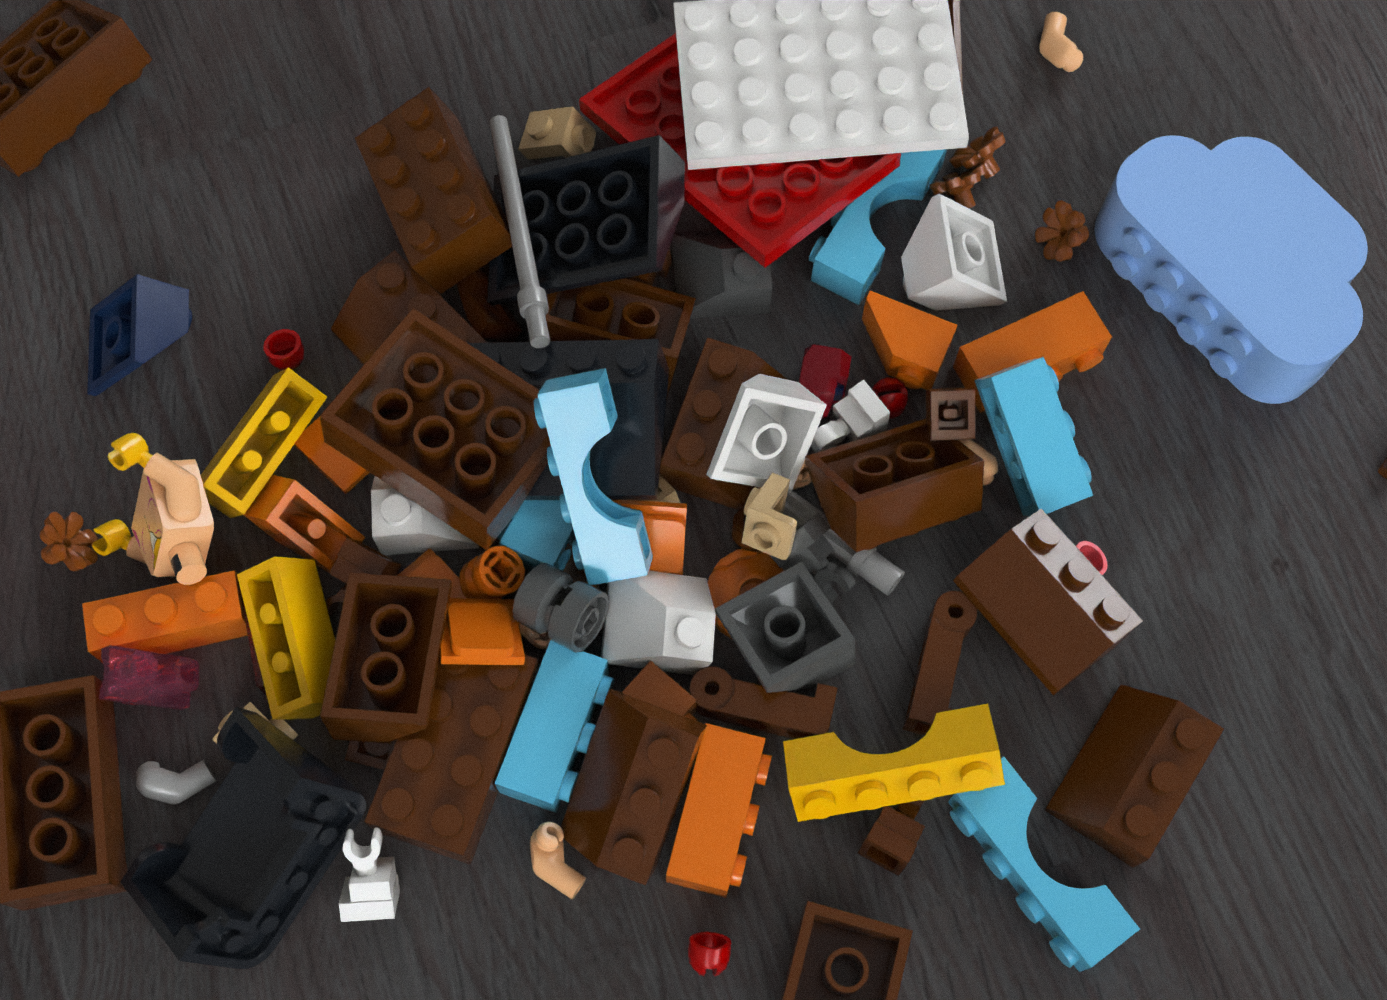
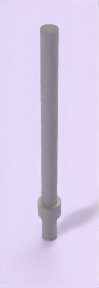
[489,115,550,348]

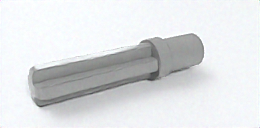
[783,490,905,596]

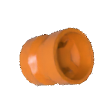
[459,545,525,599]

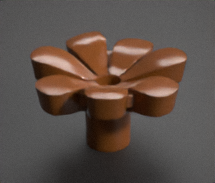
[949,126,1006,179]
[929,163,986,208]
[1035,200,1089,262]
[39,512,99,571]

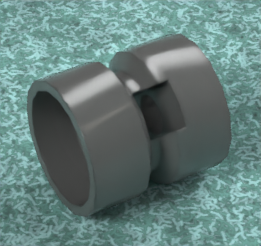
[512,563,609,653]

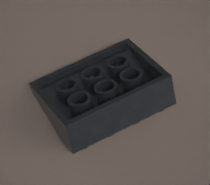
[487,135,685,305]
[468,339,669,500]

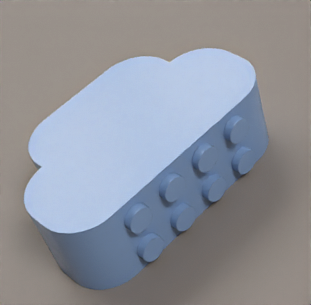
[1094,135,1368,404]

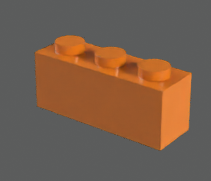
[953,291,1112,413]
[82,570,252,667]
[666,723,772,898]

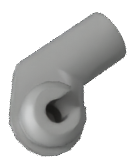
[135,759,217,805]

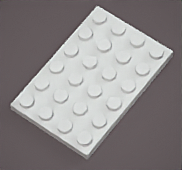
[674,0,969,170]

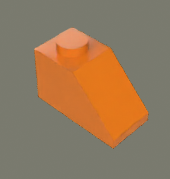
[861,291,958,390]
[243,475,365,573]

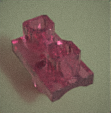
[99,645,199,710]

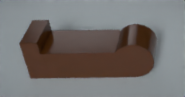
[903,591,977,735]
[690,666,838,739]

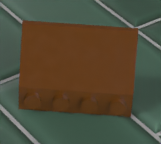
[0,0,152,177]
[319,308,551,550]

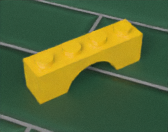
[783,703,1005,822]

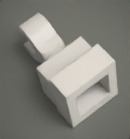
[811,380,890,453]
[339,827,400,922]

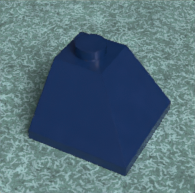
[87,274,192,396]

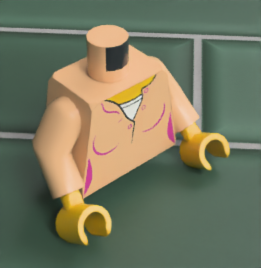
[92,433,214,585]

